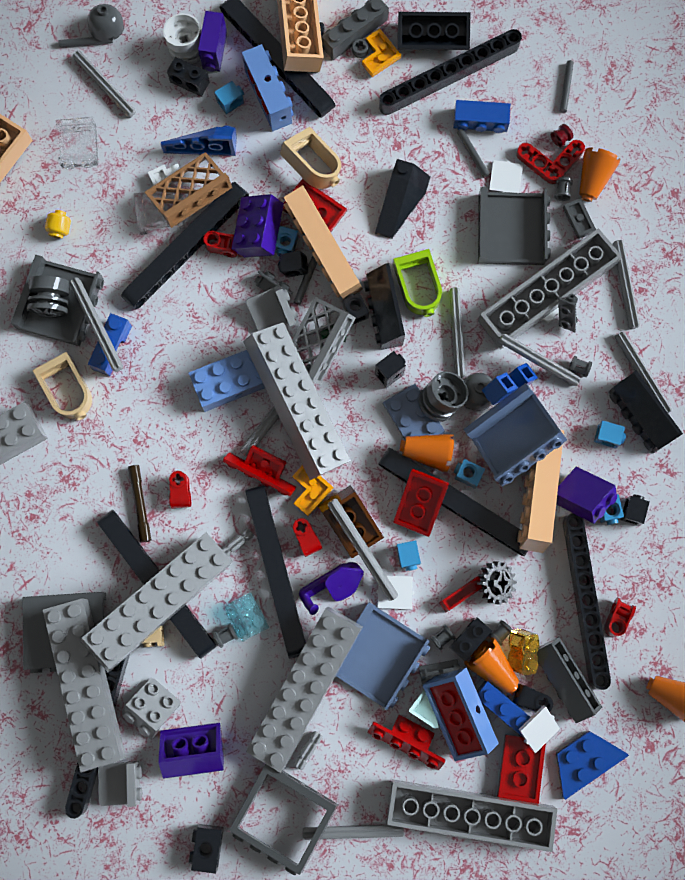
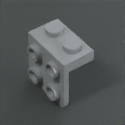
[246,285,297,331]
[121,678,180,740]
[98,761,143,807]

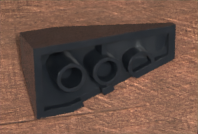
[375,159,431,239]

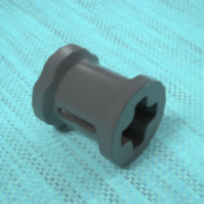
[554,177,573,201]
[568,356,592,378]
[489,620,514,646]
[213,623,239,648]
[430,624,456,650]

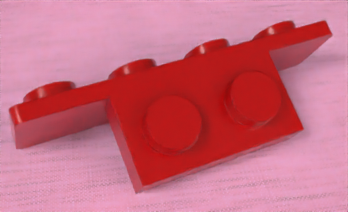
[223,445,297,496]
[368,714,446,770]

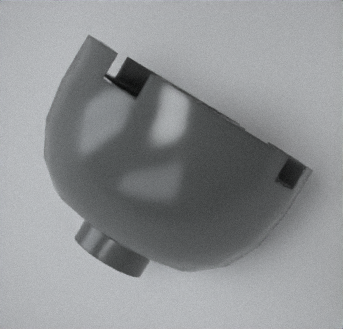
[87,4,124,41]
[464,373,493,411]

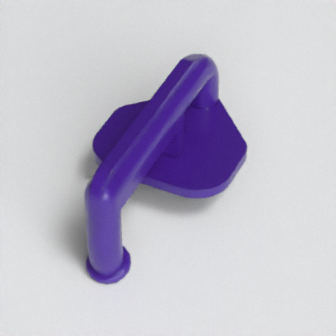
[298,562,364,615]

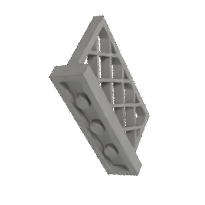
[292,297,355,385]

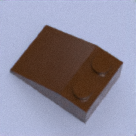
[318,485,384,558]

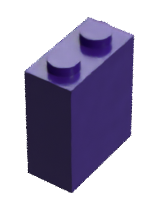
[198,11,227,72]
[556,466,617,524]

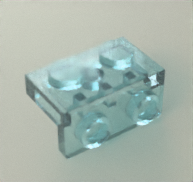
[225,593,269,642]

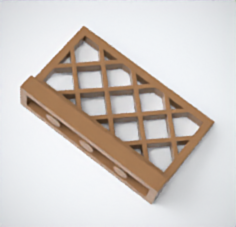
[145,152,232,228]

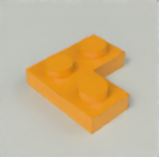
[362,29,401,78]
[292,465,334,517]

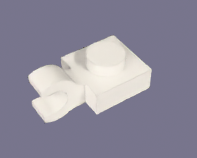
[148,164,180,185]

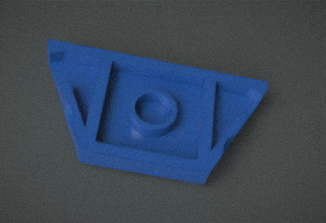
[556,731,629,800]

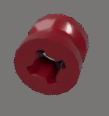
[550,124,574,148]

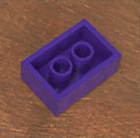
[231,194,284,258]

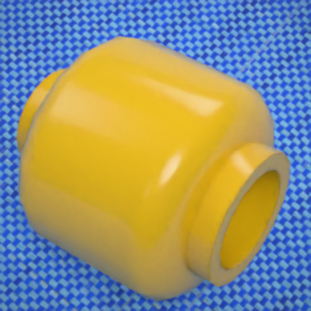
[45,210,71,239]

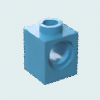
[214,81,244,114]
[275,226,299,256]
[594,421,626,449]
[453,459,485,489]
[599,494,624,525]
[396,541,421,571]

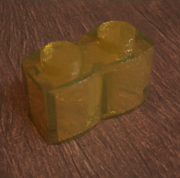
[508,629,539,675]

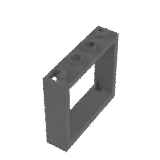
[229,764,339,875]

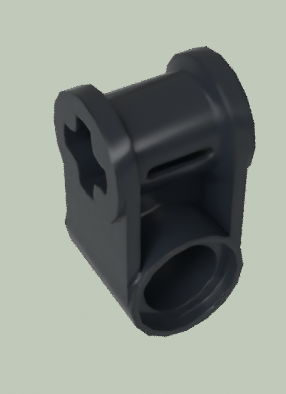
[512,684,553,712]

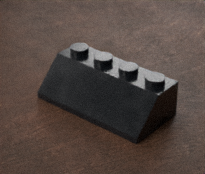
[397,12,471,50]
[363,263,405,350]
[609,370,683,453]

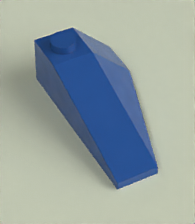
[161,125,237,156]

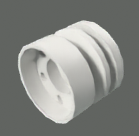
[163,13,202,64]

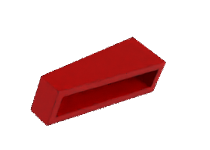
[439,576,481,613]

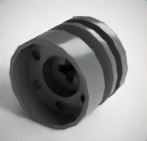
[27,275,70,317]
[418,371,469,422]

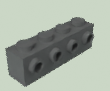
[322,0,389,60]
[533,637,602,723]

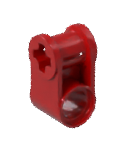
[204,231,237,258]
[169,471,192,509]
[293,518,323,557]
[604,597,636,637]

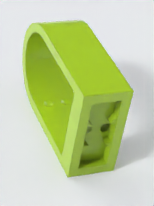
[393,249,442,317]

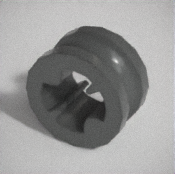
[352,39,368,58]

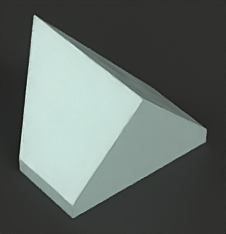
[409,690,440,729]

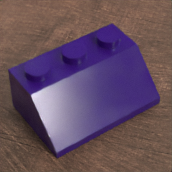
[158,723,224,779]

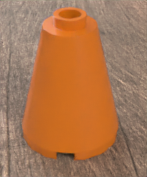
[579,147,621,202]
[399,434,454,472]
[464,637,519,694]
[646,676,685,722]

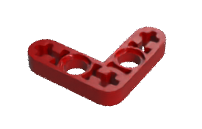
[516,140,585,184]

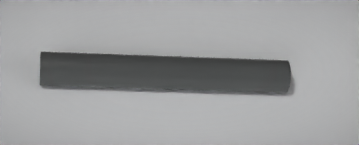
[58,37,113,47]
[560,60,574,113]
[457,129,490,178]
[293,255,317,305]

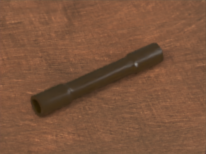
[128,465,152,543]

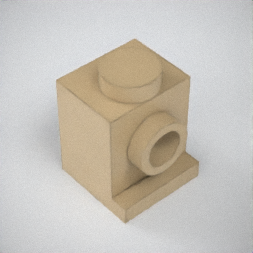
[142,626,165,648]

